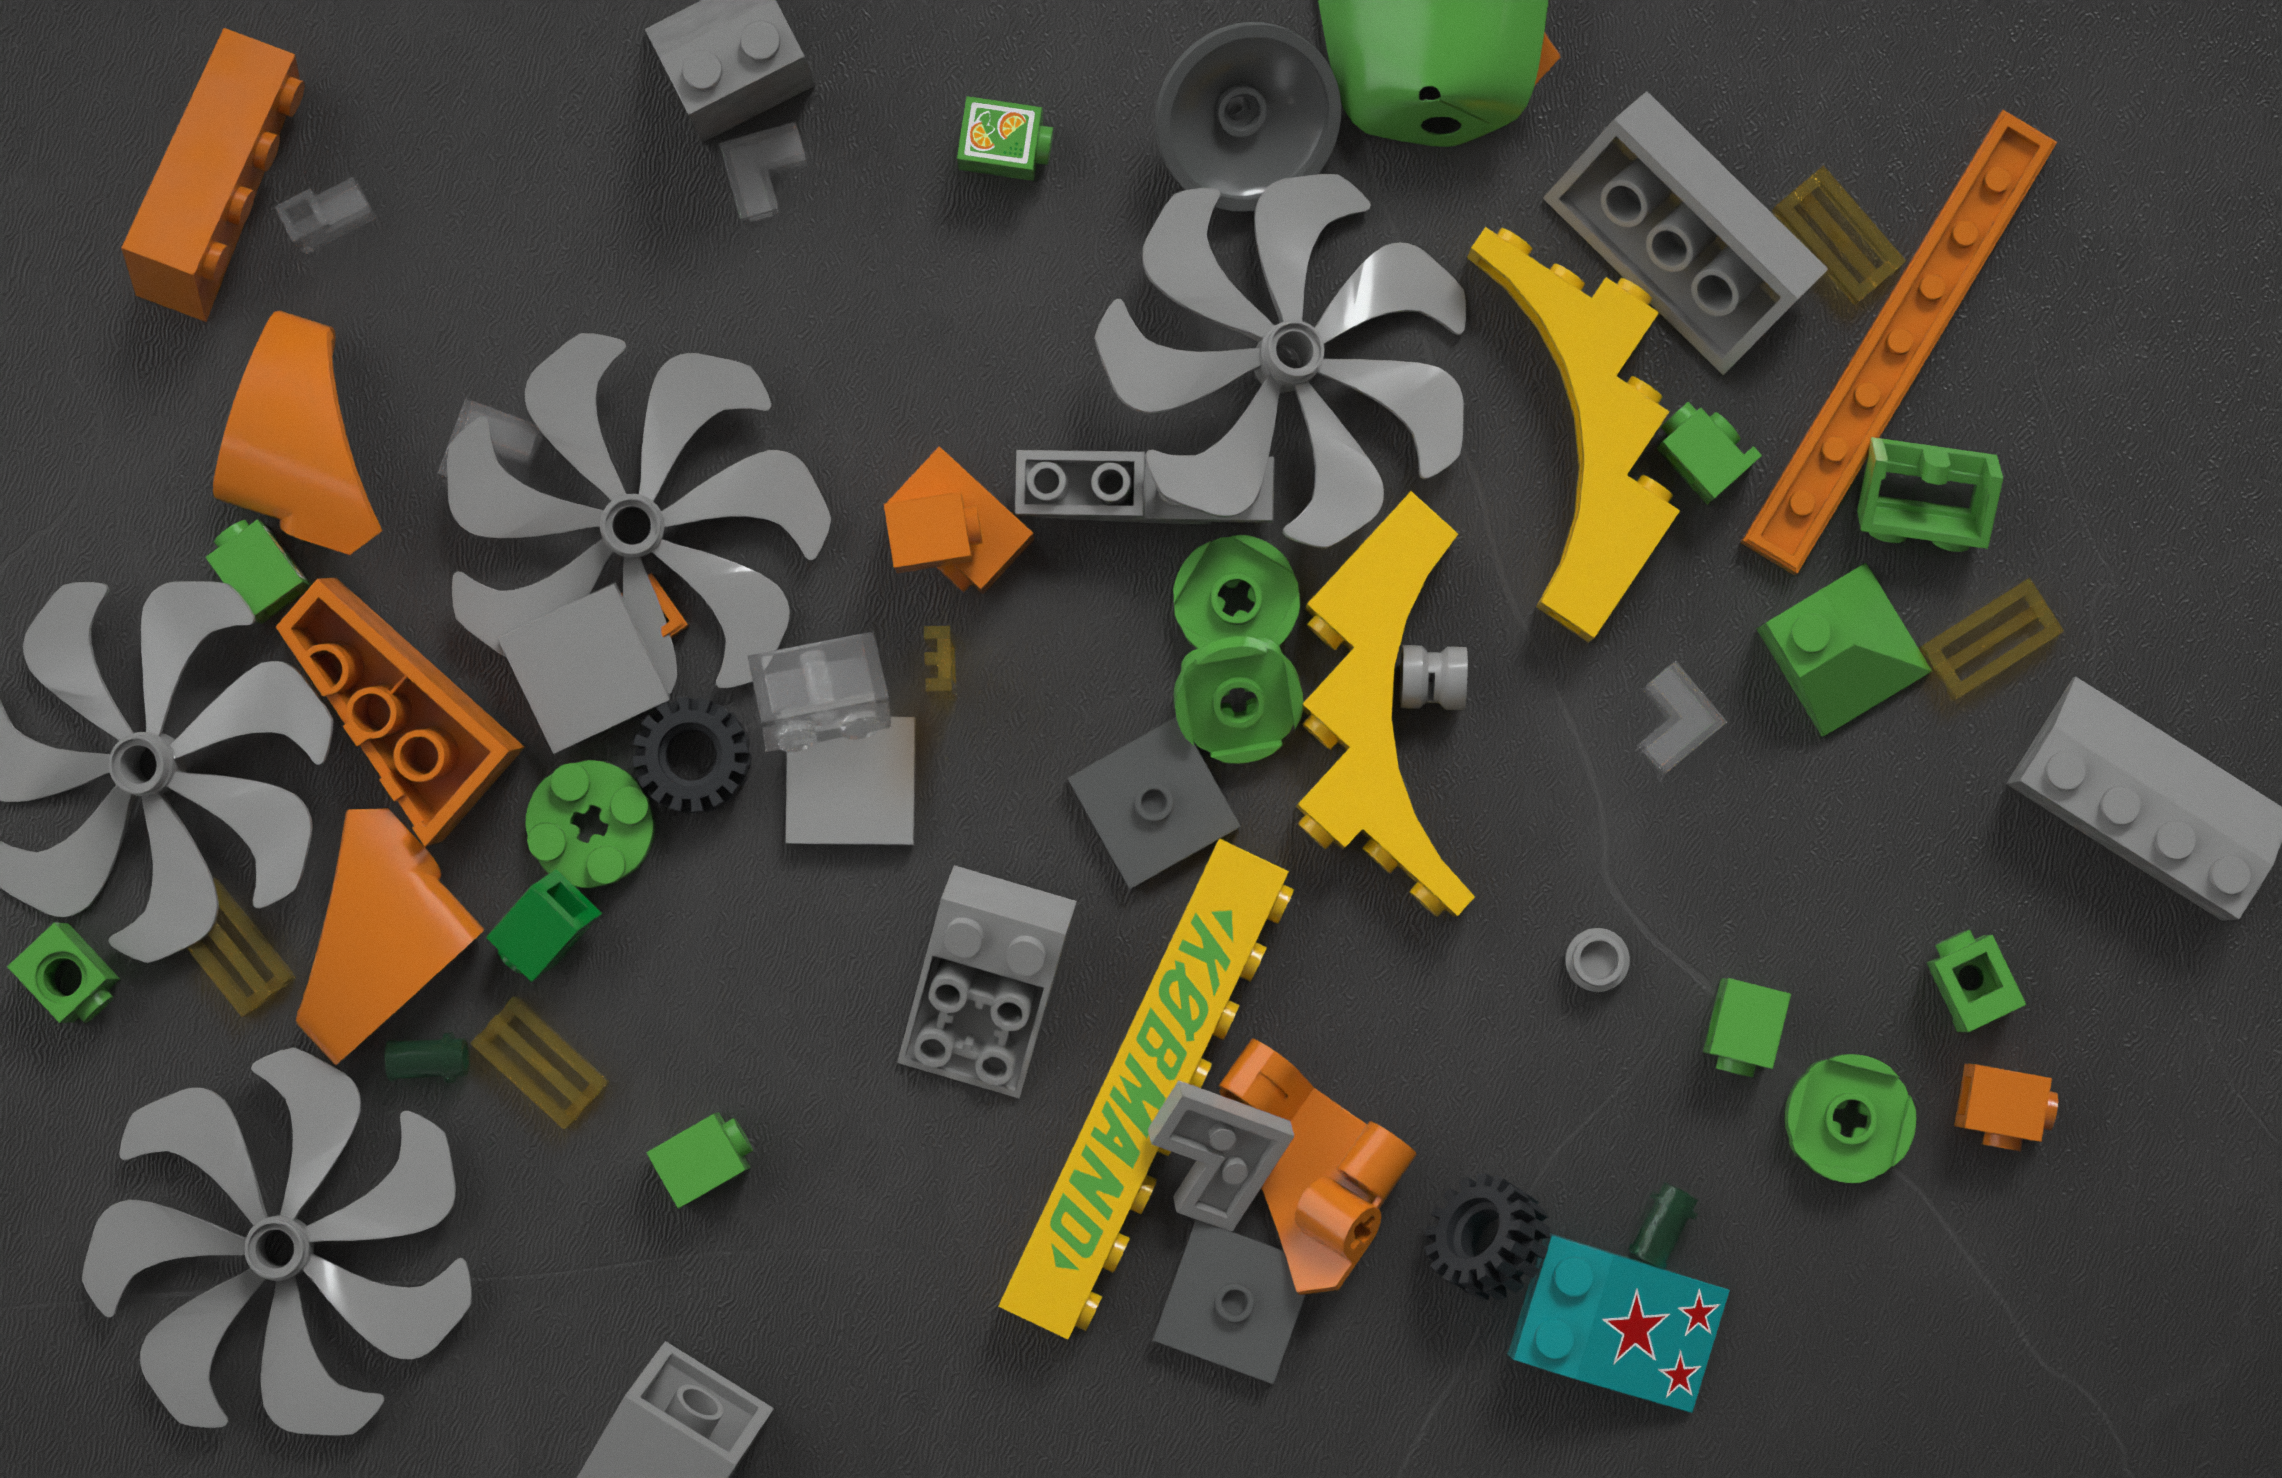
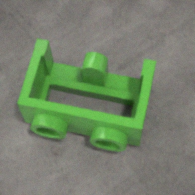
[1857,437,2003,552]

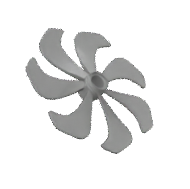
[1094,174,1466,549]
[447,333,831,710]
[0,581,333,963]
[82,1048,472,1436]

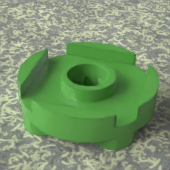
[1173,535,1300,649]
[1173,636,1303,763]
[525,760,656,888]
[1784,1054,1916,1183]

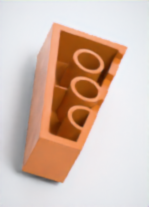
[121,28,305,322]
[276,578,525,847]

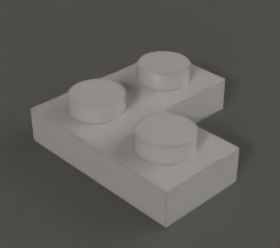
[1148,1080,1294,1232]

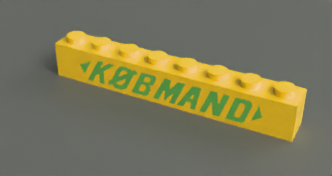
[998,839,1294,1339]

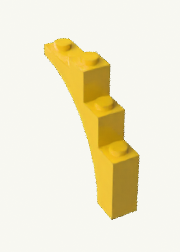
[1467,227,1680,643]
[1296,491,1475,917]

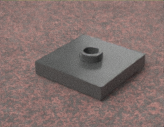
[1067,717,1241,889]
[1152,1219,1306,1384]

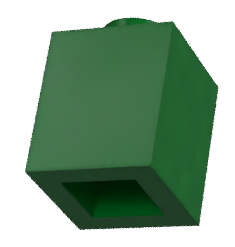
[486,869,602,982]

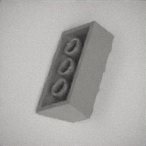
[1543,91,1828,375]
[2006,676,2282,921]

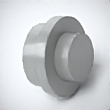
[1565,928,1630,992]

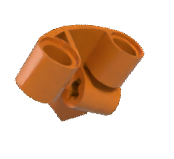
[213,310,382,555]
[296,808,485,1066]
[1218,1038,1417,1295]

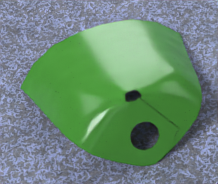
[1318,0,1548,147]

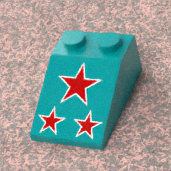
[1508,1233,1730,1413]

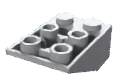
[897,865,1077,1099]

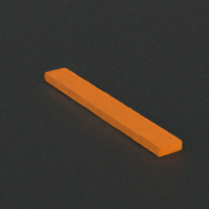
[1740,110,2057,575]

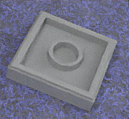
[498,582,671,754]
[786,716,916,845]

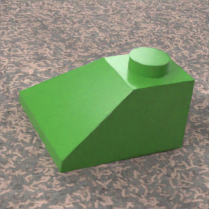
[1756,563,1932,737]

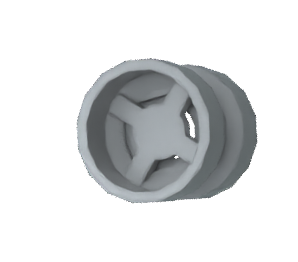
[1400,645,1468,710]

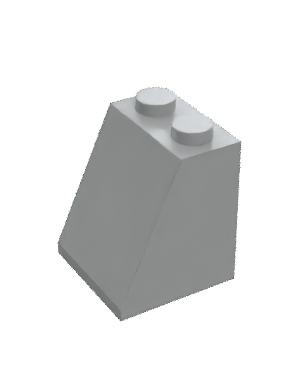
[645,0,815,143]
[577,1341,774,1478]

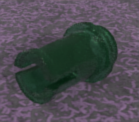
[385,1032,470,1083]
[1628,1182,1699,1269]

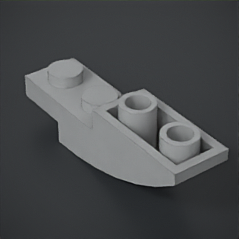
[1015,450,1275,524]

